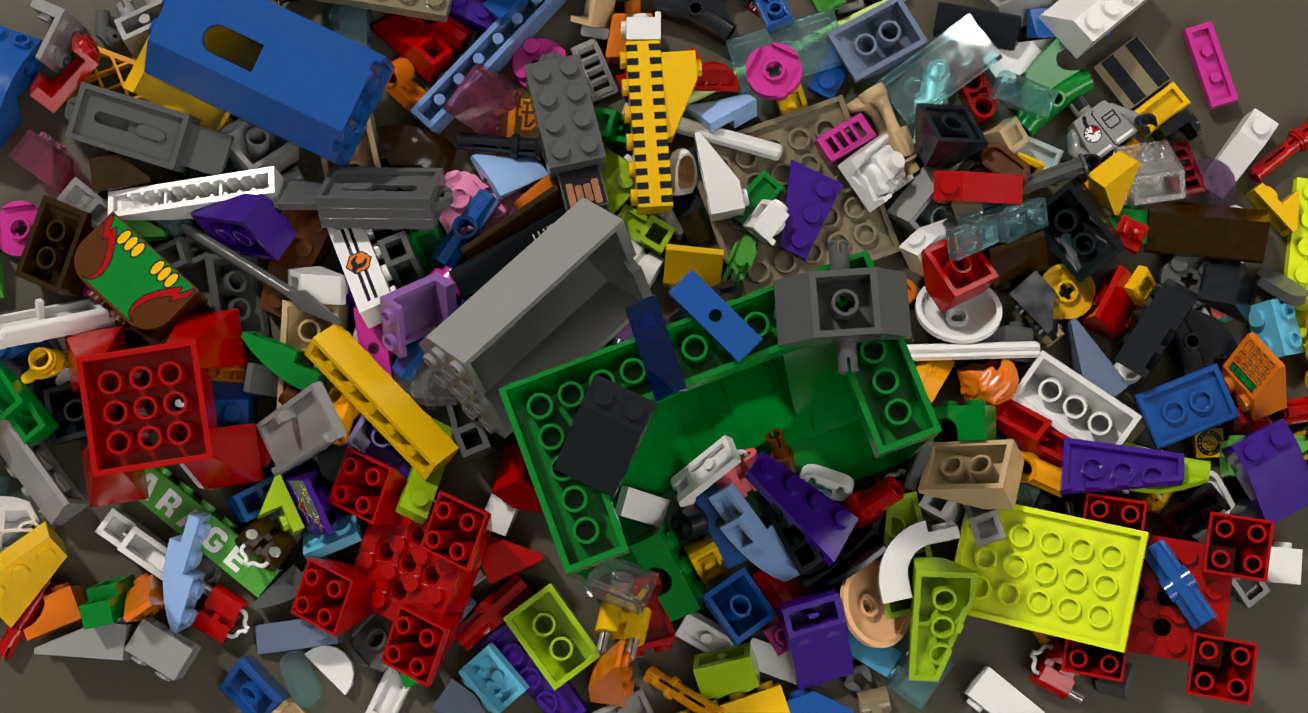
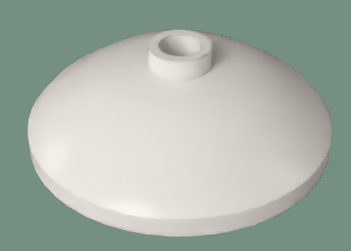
[915,286,1002,344]

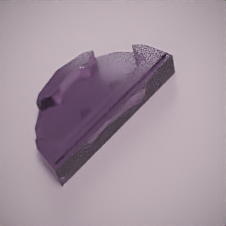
[1196,157,1237,206]

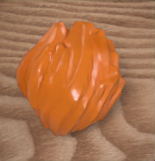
[956,358,1019,406]

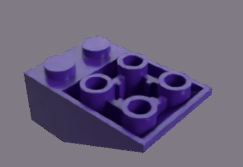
[775,588,854,690]

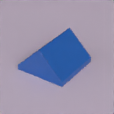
[219,655,292,713]

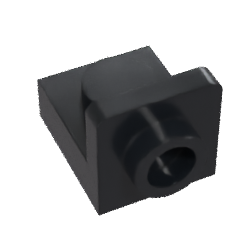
[1151,109,1203,143]

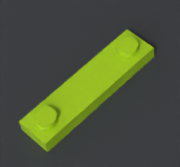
[395,418,455,525]

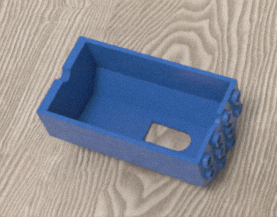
[144,0,395,167]

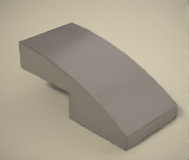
[57,177,108,229]
[964,504,1007,548]

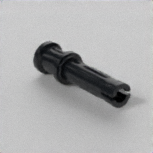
[457,131,543,161]

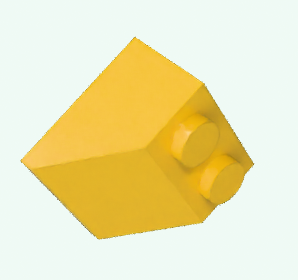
[663,244,724,292]

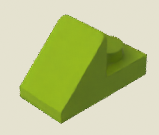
[257,474,305,536]

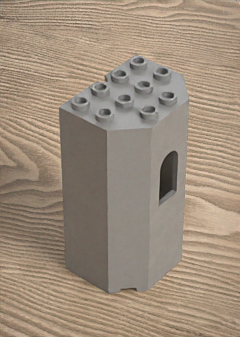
[419,197,654,438]

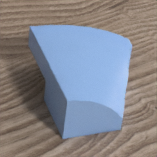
[683,94,757,132]
[470,154,548,200]

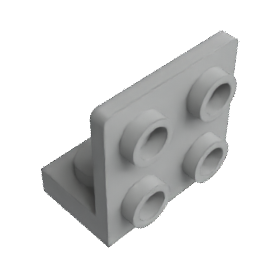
[30,0,85,75]

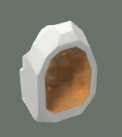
[670,148,697,196]

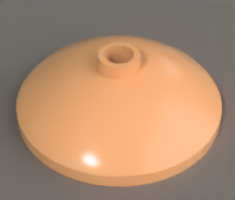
[840,560,910,648]

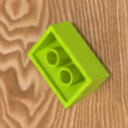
[503,583,603,691]

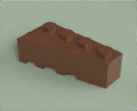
[259,210,333,319]

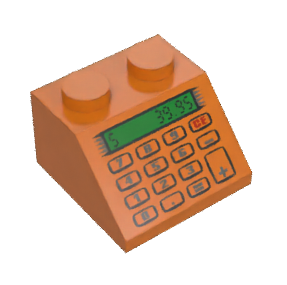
[1223,332,1287,421]

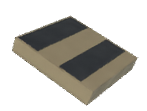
[1091,36,1172,110]

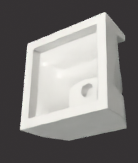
[838,133,914,212]

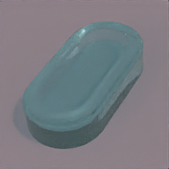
[280,650,322,707]

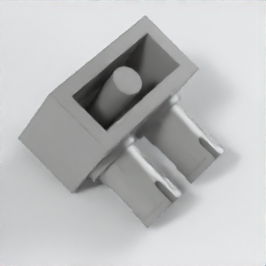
[114,0,162,59]
[124,616,202,681]

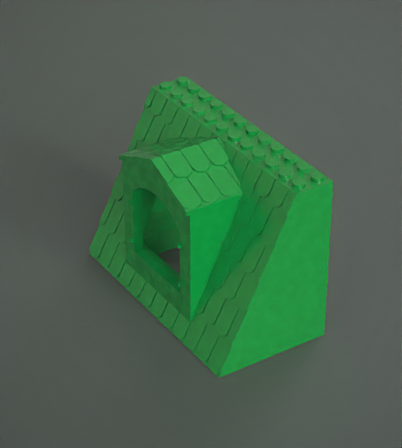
[498,250,942,584]

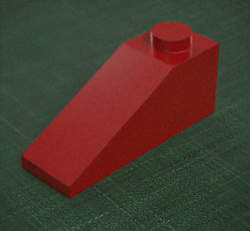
[933,171,1023,205]

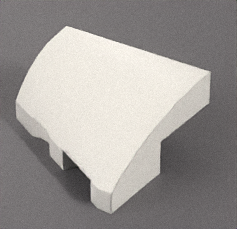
[0,496,41,552]

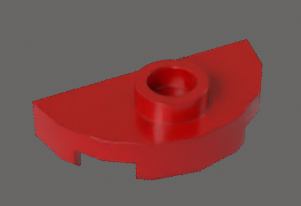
[694,61,740,92]

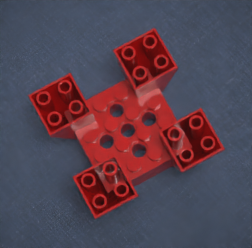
[64,308,264,508]
[290,447,493,687]
[1061,493,1275,706]

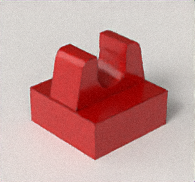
[1115,214,1149,254]

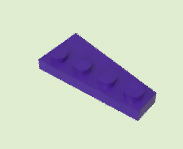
[1059,437,1184,495]
[745,451,859,567]
[473,624,589,713]

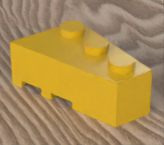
[0,521,67,628]

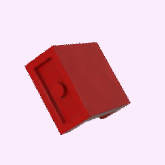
[30,31,99,114]
[602,573,676,658]

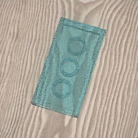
[726,8,843,95]
[876,14,1002,126]

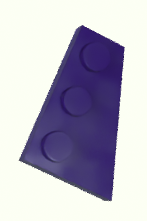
[780,159,843,261]

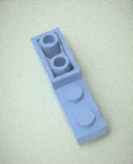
[708,482,800,582]
[163,511,211,633]

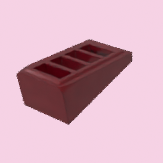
[1159,141,1207,201]

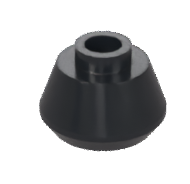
[671,504,708,542]

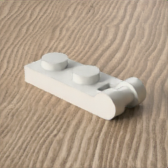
[670,435,742,507]

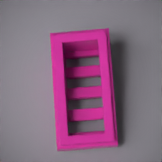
[814,113,877,167]

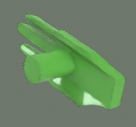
[721,234,757,282]

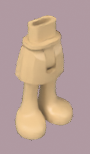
[846,82,920,176]

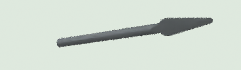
[180,223,343,326]

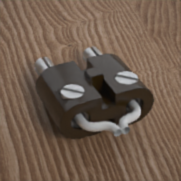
[235,510,305,572]

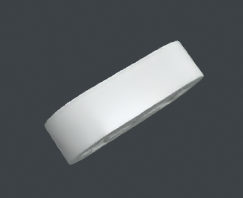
[800,464,855,501]

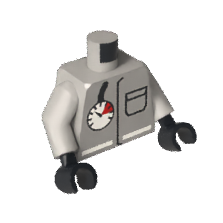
[1067,96,1158,173]

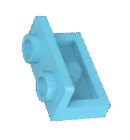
[1248,299,1304,358]
[303,514,366,561]
[458,642,530,713]

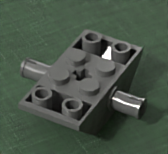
[773,239,912,375]

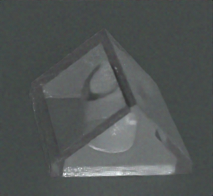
[584,558,659,616]

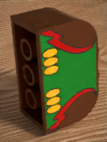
[74,211,209,338]

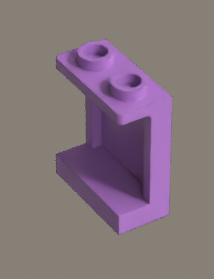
[379,272,457,358]

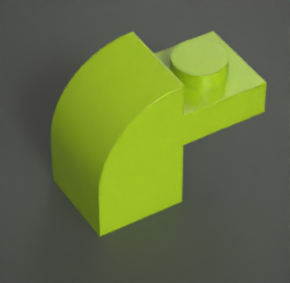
[618,203,676,256]

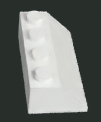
[1038,0,1147,59]

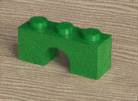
[933,399,996,442]
[629,523,707,622]

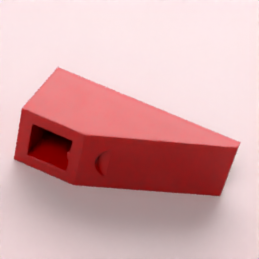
[372,13,453,84]

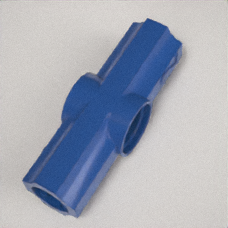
[431,189,501,269]
[1144,539,1217,630]

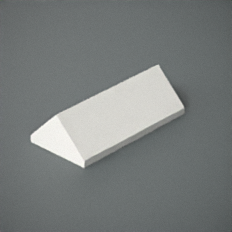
[1012,350,1142,445]

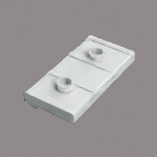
[0,297,115,350]

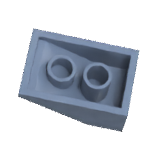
[826,0,928,83]

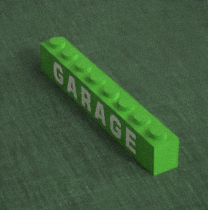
[81,445,287,598]

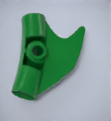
[1017,38,1094,137]

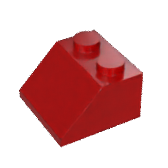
[921,230,999,313]
[1080,265,1138,340]
[492,442,543,513]
[481,537,548,584]

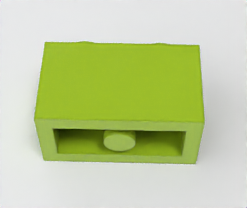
[693,642,760,699]

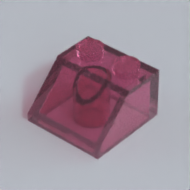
[443,63,522,135]
[9,129,75,193]

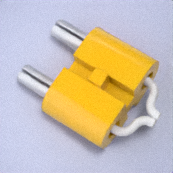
[594,593,651,661]

